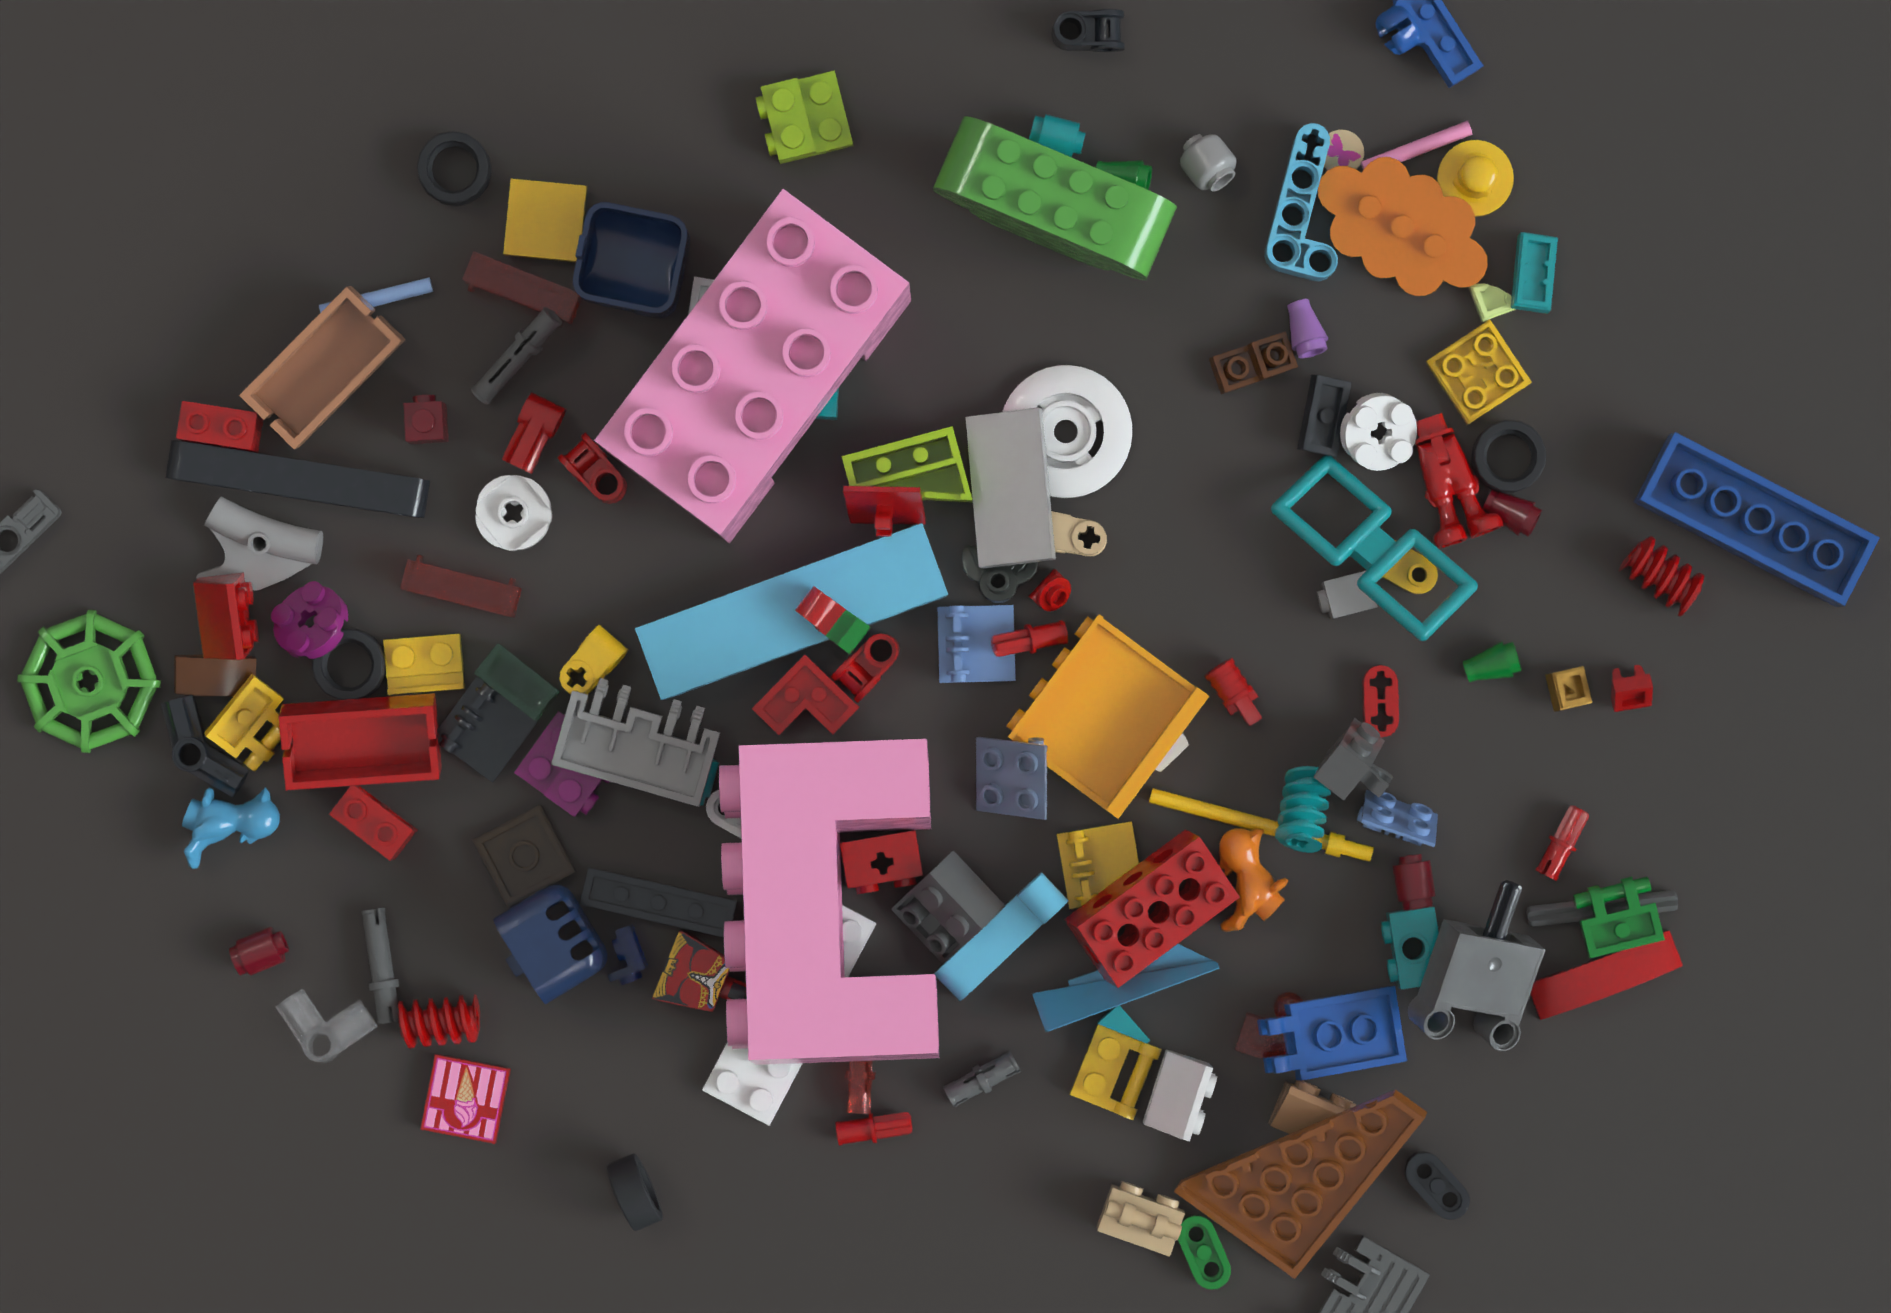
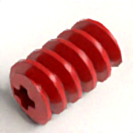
[1618,535,1705,617]
[398,994,480,1049]

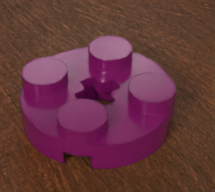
[271,581,349,659]

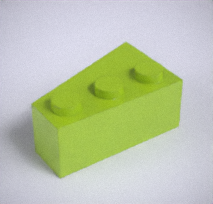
[842,426,973,503]

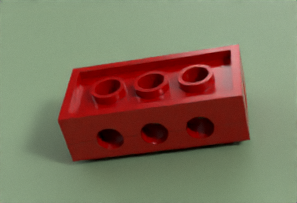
[1064,829,1240,988]

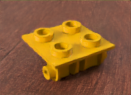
[1057,821,1139,909]

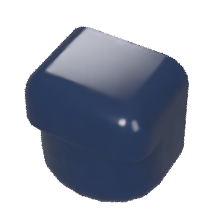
[573,202,690,318]

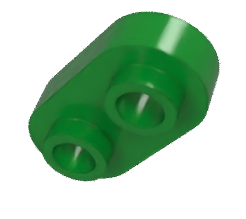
[1178,1215,1231,1290]

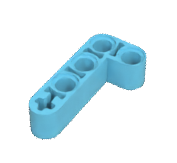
[1264,123,1338,281]
[934,872,1069,1002]

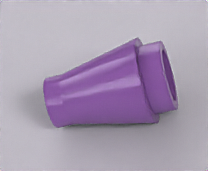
[1287,299,1328,358]

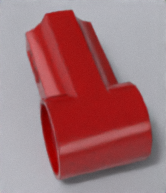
[502,392,566,474]

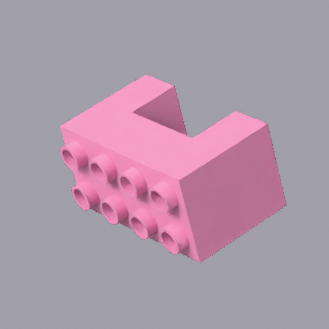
[594,189,911,543]
[719,739,939,1065]

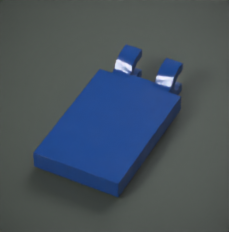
[1257,986,1407,1081]

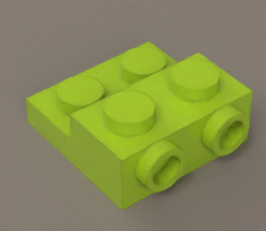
[755,70,853,164]

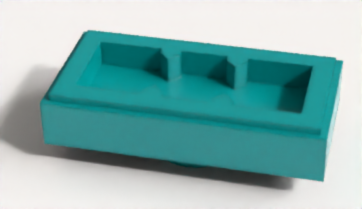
[1511,232,1558,314]

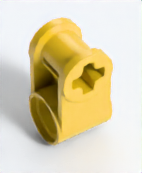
[559,625,629,694]

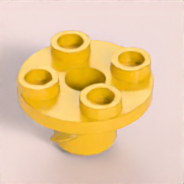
[1437,140,1514,217]

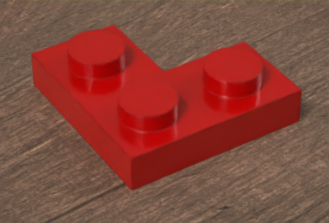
[752,655,860,735]

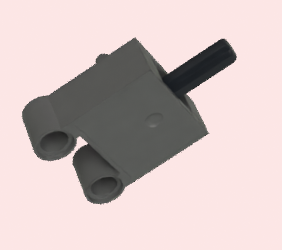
[1407,880,1545,1051]

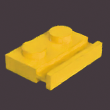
[383,634,465,695]

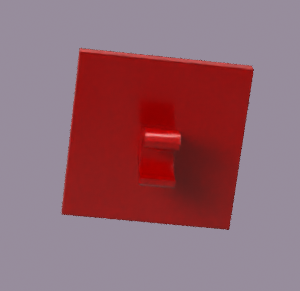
[843,486,926,537]

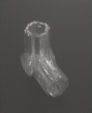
[275,989,379,1063]

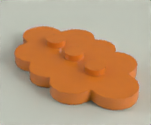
[1318,157,1488,296]

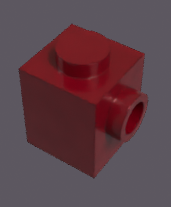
[403,395,449,444]

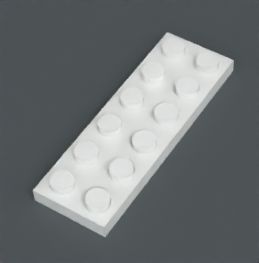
[702,905,877,1126]

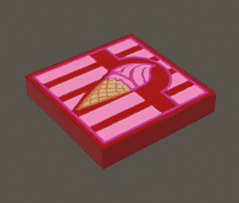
[420,1054,511,1144]

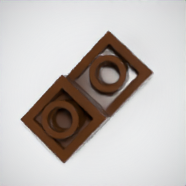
[1209,331,1298,395]
[174,654,256,696]

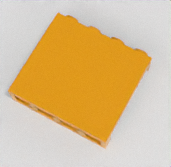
[1006,614,1209,819]

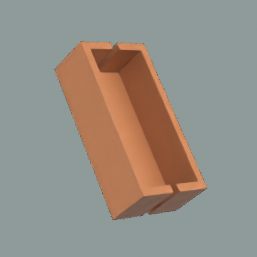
[239,286,406,450]

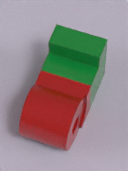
[795,586,871,654]

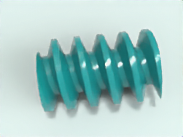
[1275,766,1331,853]

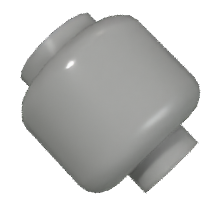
[1180,134,1236,192]

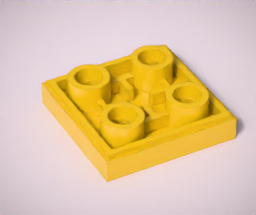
[503,179,587,262]
[1426,320,1532,425]

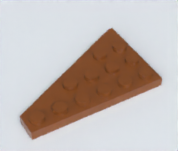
[1174,1089,1427,1279]

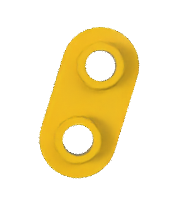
[1382,540,1438,594]

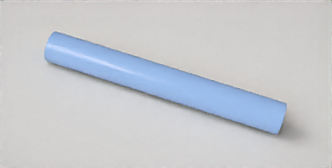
[319,277,433,313]

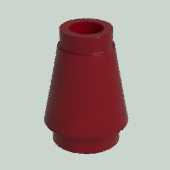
[1483,490,1542,537]

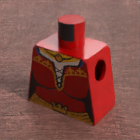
[652,929,746,1012]

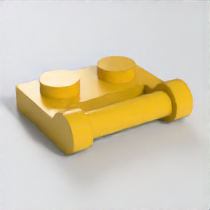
[1070,1024,1162,1120]

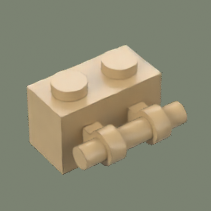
[1096,1181,1185,1257]

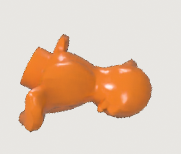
[1219,828,1288,932]

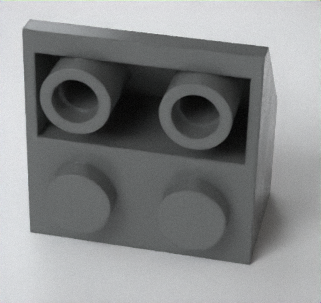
[891,850,1005,964]

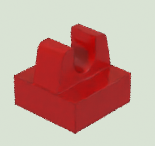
[1611,665,1653,712]

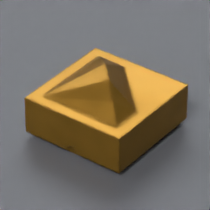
[1545,666,1592,712]

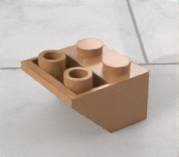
[1268,1080,1356,1134]

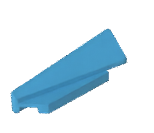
[1032,944,1220,1032]

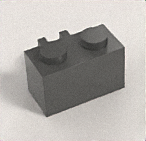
[1314,718,1393,800]

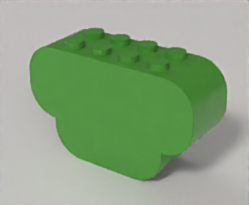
[933,116,1177,280]

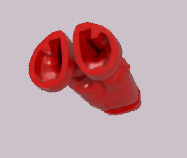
[1415,413,1504,549]

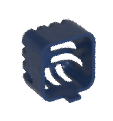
[493,885,607,1004]

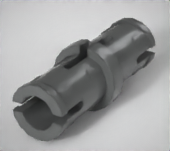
[943,1050,1021,1108]

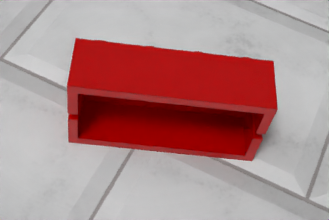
[278,693,442,790]

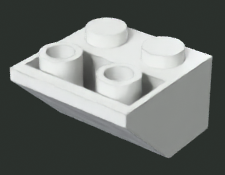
[1143,1049,1217,1142]

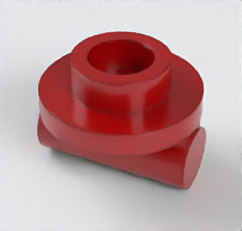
[1029,569,1071,611]

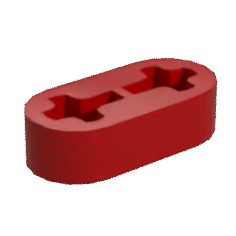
[1362,665,1399,737]

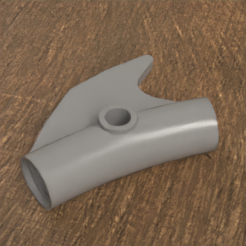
[196,496,323,591]

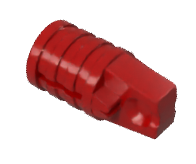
[1204,657,1262,726]

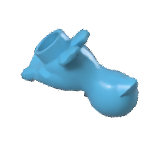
[182,787,280,869]

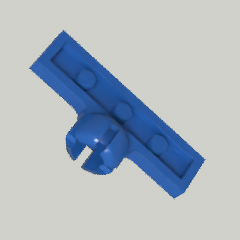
[1375,0,1483,88]

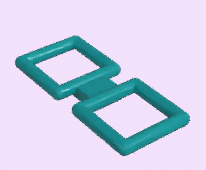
[1271,455,1478,641]

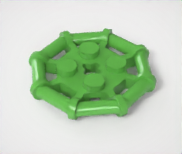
[17,610,161,753]

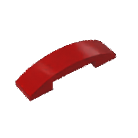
[1530,930,1683,1020]

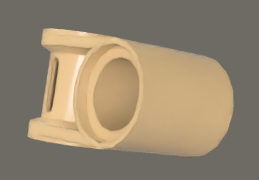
[1051,511,1107,556]

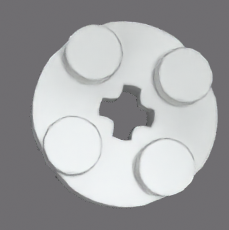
[1340,393,1417,471]
[475,475,552,551]

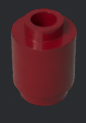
[1393,854,1436,911]
[229,927,289,976]

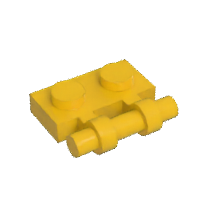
[204,674,284,772]

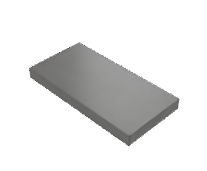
[965,407,1056,569]

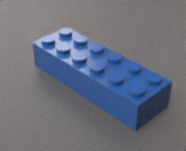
[1634,432,1880,607]

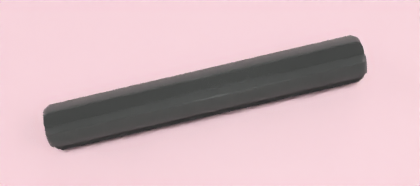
[1526,890,1678,927]

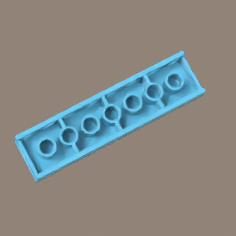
[635,523,948,700]

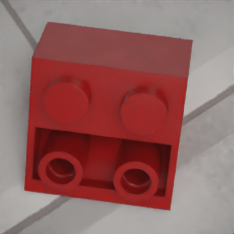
[193,572,259,660]

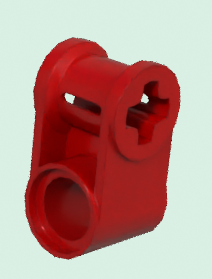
[557,432,627,504]
[830,633,900,703]

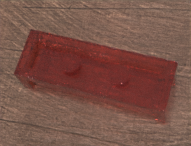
[462,251,582,328]
[400,554,522,618]

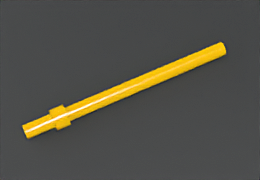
[1149,788,1374,862]

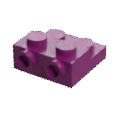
[514,711,610,817]

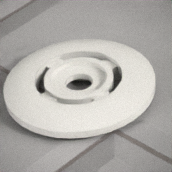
[1003,365,1132,498]

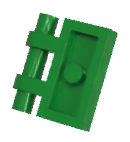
[1573,876,1665,958]

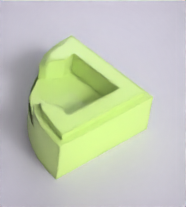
[1468,283,1516,322]

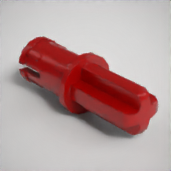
[991,620,1068,657]
[1535,805,1589,881]
[835,1112,913,1146]

